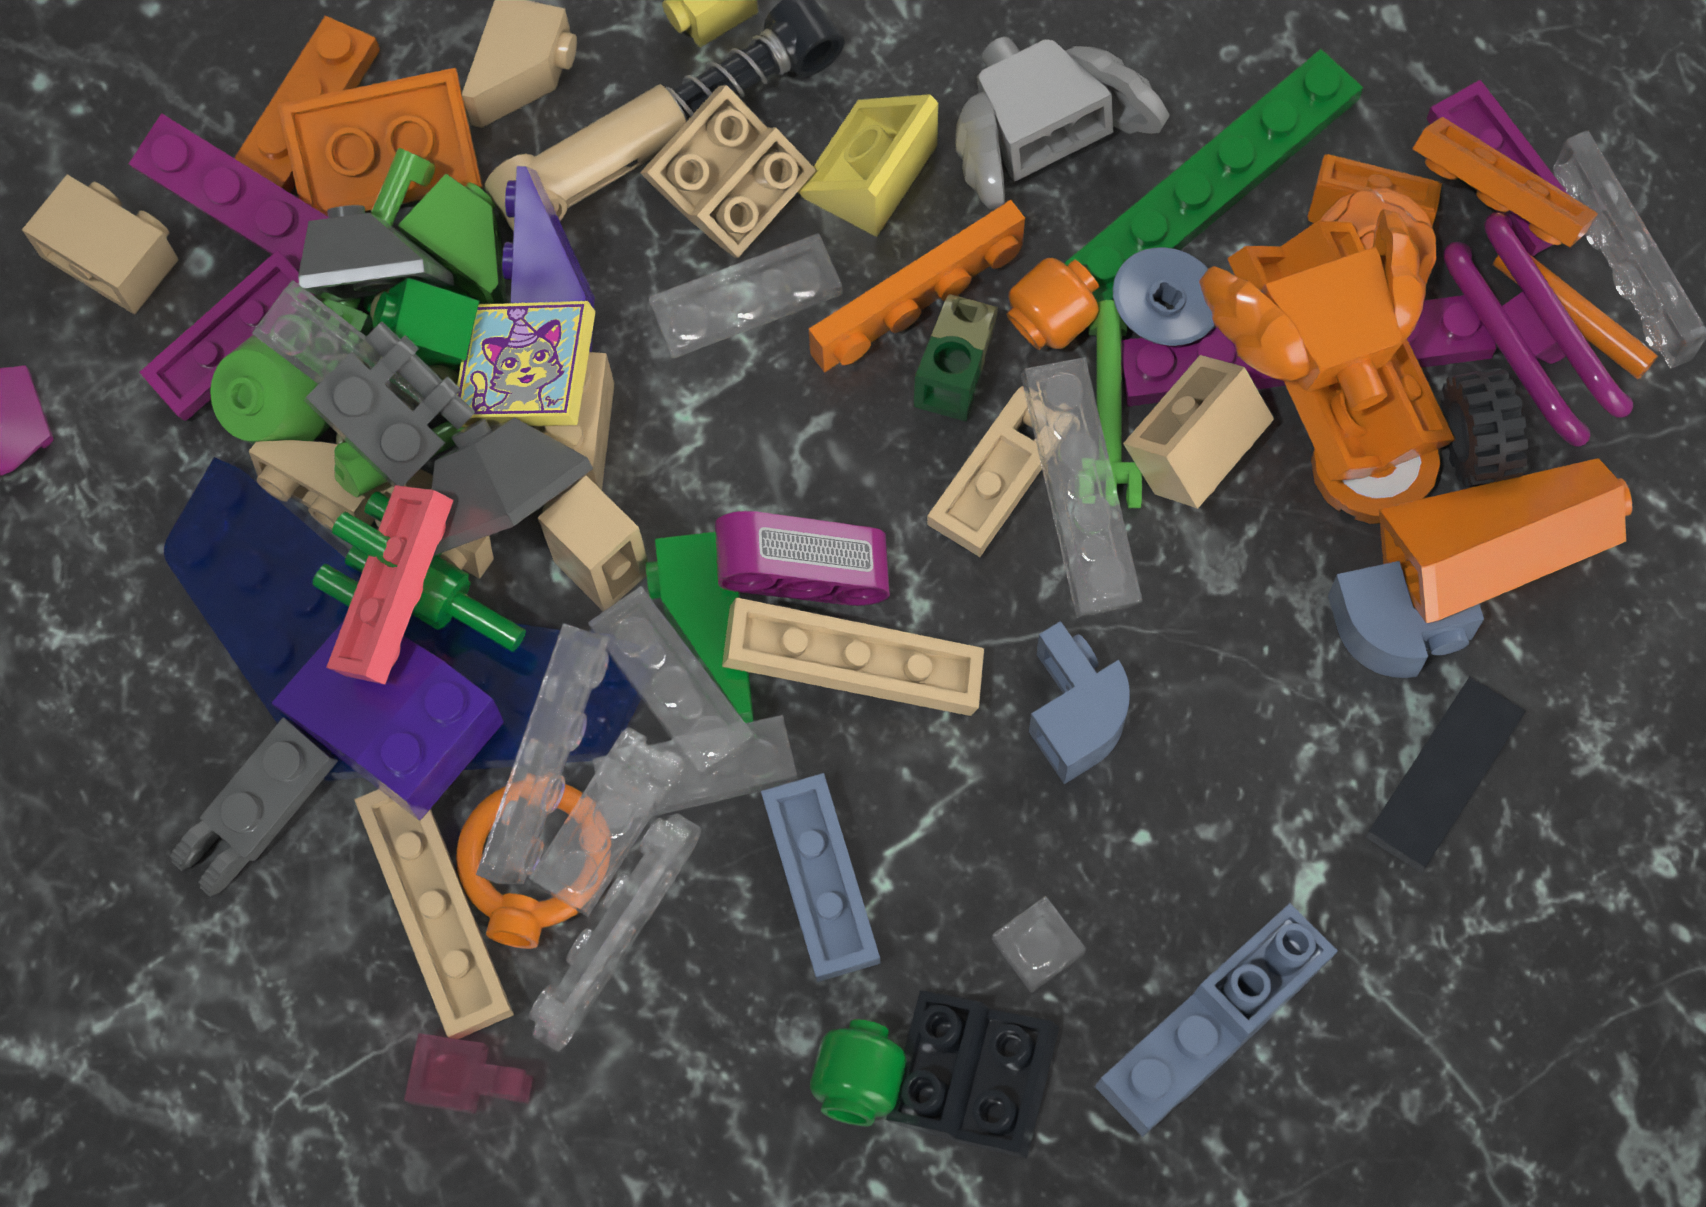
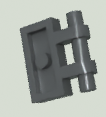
[304,322,475,487]

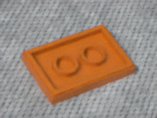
[277,68,483,217]

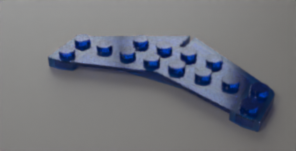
[164,457,661,781]

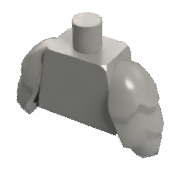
[955,37,1170,210]

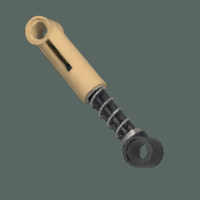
[485,0,845,231]

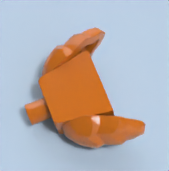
[1199,209,1426,411]

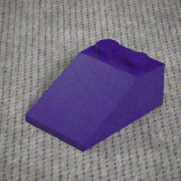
[272,621,504,821]

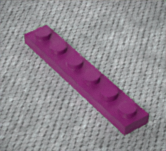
[1121,295,1496,407]

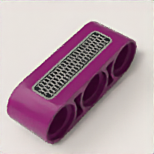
[715,511,890,606]

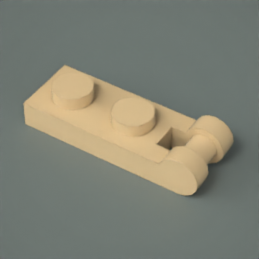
[927,386,1075,557]

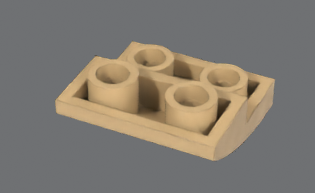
[640,85,816,258]

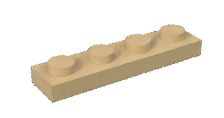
[722,597,984,716]
[354,789,514,1042]

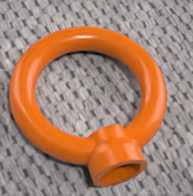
[456,779,612,949]

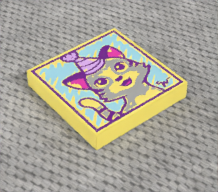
[457,301,596,427]

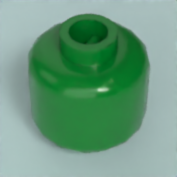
[810,1019,906,1126]

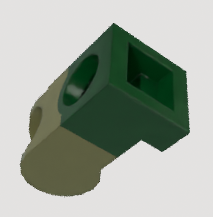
[913,294,998,422]

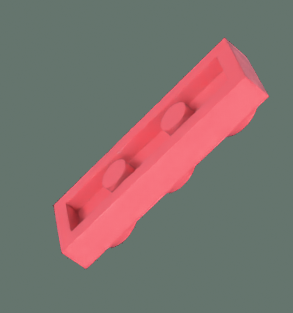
[326,485,454,685]

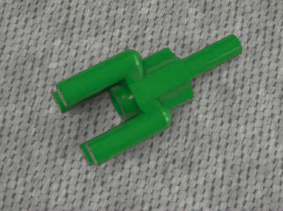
[312,491,526,652]

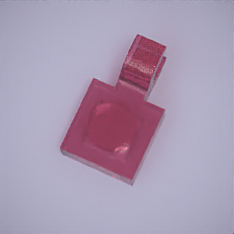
[404,1033,533,1114]

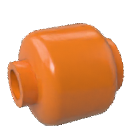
[1006,258,1099,350]

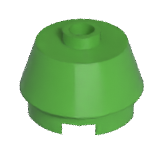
[211,329,332,445]

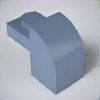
[1328,561,1484,678]
[1029,621,1130,784]

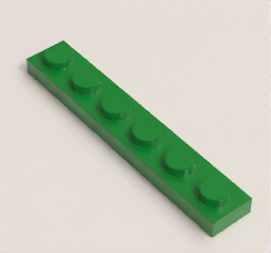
[1064,49,1363,303]

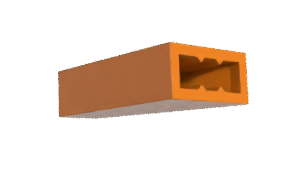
[1379,458,1632,623]

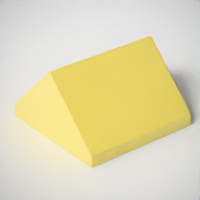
[798,94,938,237]

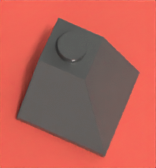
[298,205,454,302]
[432,418,593,556]

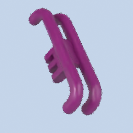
[1443,212,1633,446]

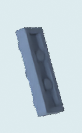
[761,773,881,982]

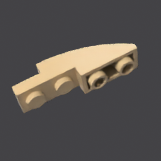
[249,440,494,579]

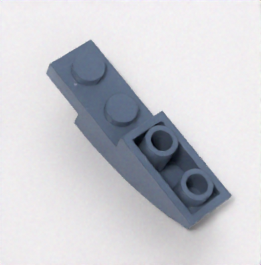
[1095,903,1338,1137]

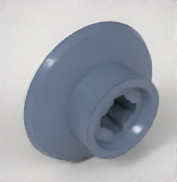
[1113,247,1215,346]

